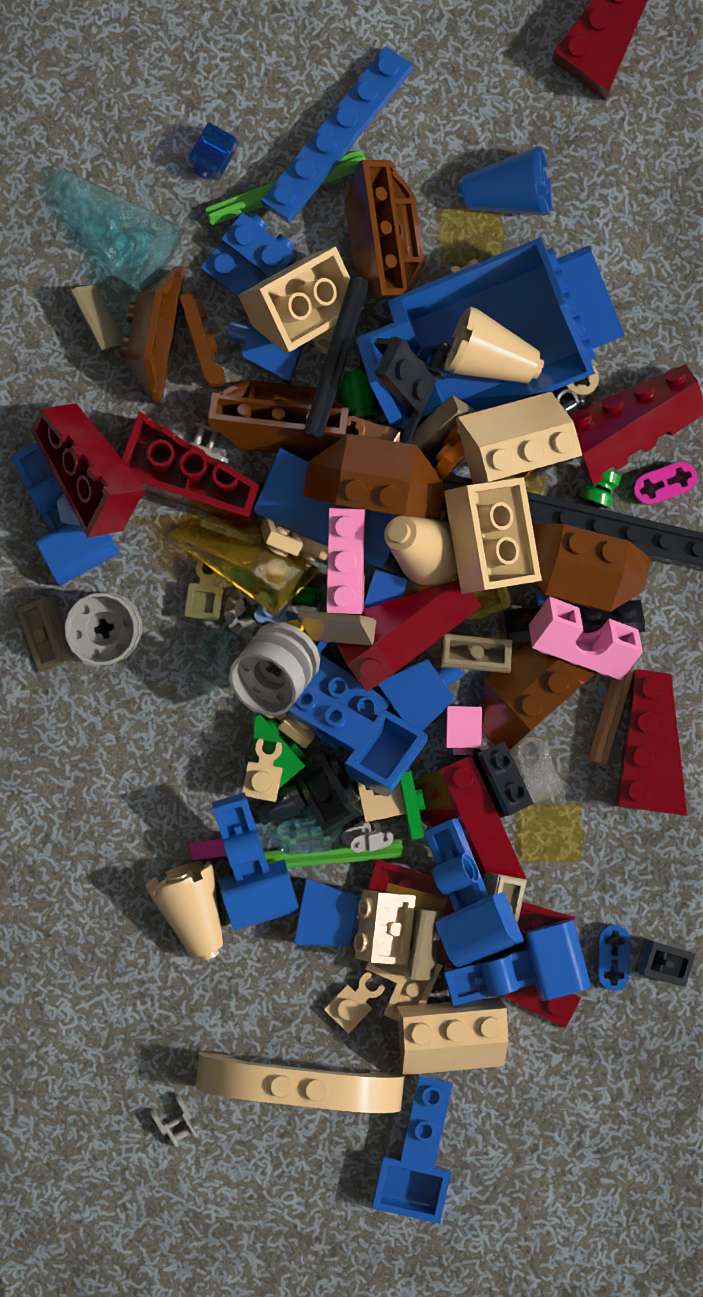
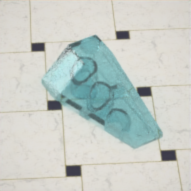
[45,167,185,290]

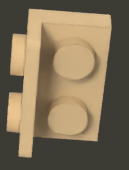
[354,889,416,965]

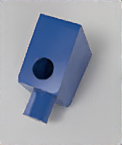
[226,319,304,384]
[378,658,465,731]
[294,878,360,946]

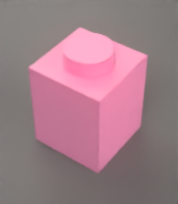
[445,706,482,755]

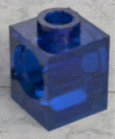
[188,122,239,180]

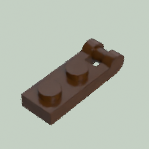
[180,292,226,389]

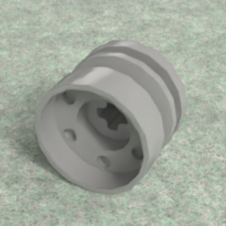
[65,592,143,665]
[229,622,320,715]

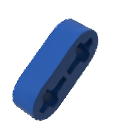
[597,924,630,991]

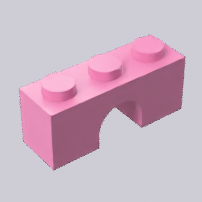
[327,505,366,614]
[529,596,643,680]

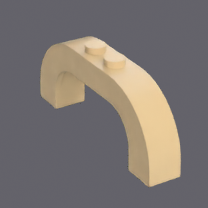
[195,1052,405,1113]

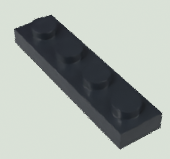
[504,600,645,643]

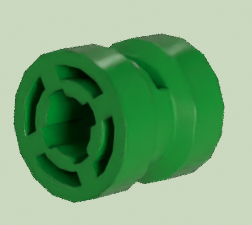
[578,470,622,509]

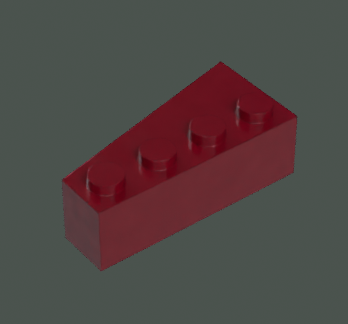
[552,0,648,101]
[569,364,703,486]
[122,411,259,526]
[615,669,687,816]

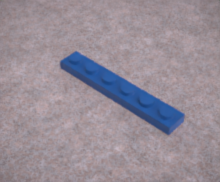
[261,46,413,224]

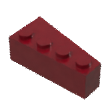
[31,403,146,538]

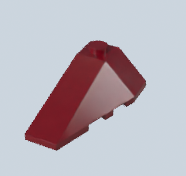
[336,579,482,692]

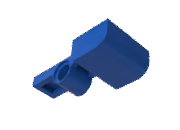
[10,443,121,586]
[286,610,391,722]
[285,684,428,796]
[211,792,300,931]
[424,818,524,967]
[443,918,591,1006]
[372,1074,453,1224]

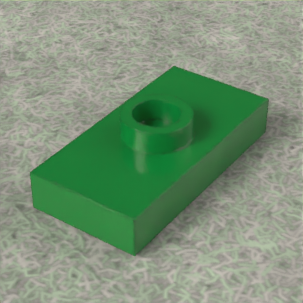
[399,767,425,840]

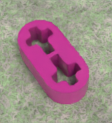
[633,462,697,506]
[189,839,227,860]

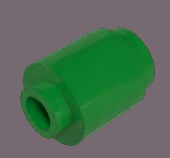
[338,369,378,420]

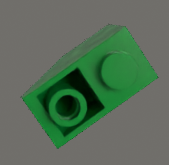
[252,714,306,789]

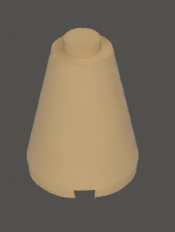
[444,306,544,384]
[384,516,458,586]
[146,861,223,961]

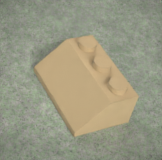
[238,246,364,353]
[456,392,582,485]
[444,477,542,594]
[397,997,508,1075]

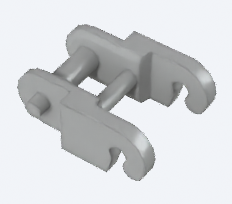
[188,420,229,464]
[341,821,393,853]
[150,1094,198,1147]

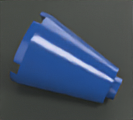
[457,146,552,216]

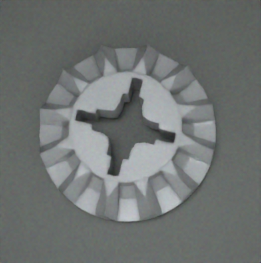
[224,584,276,639]

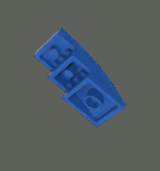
[253,447,401,569]

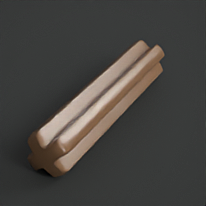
[588,668,634,765]

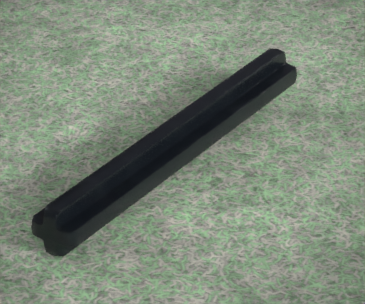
[304,276,369,439]

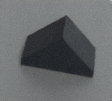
[634,938,696,987]

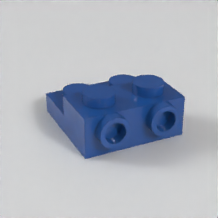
[201,212,297,300]

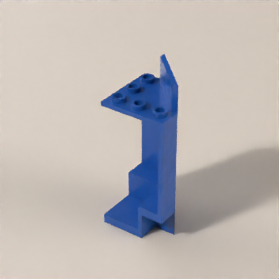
[356,237,625,429]

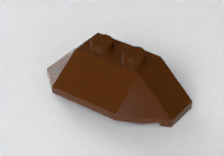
[345,160,425,297]
[121,266,186,405]
[208,380,349,457]
[303,434,446,519]
[532,524,651,613]
[482,641,597,751]

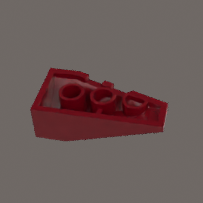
[413,755,527,880]

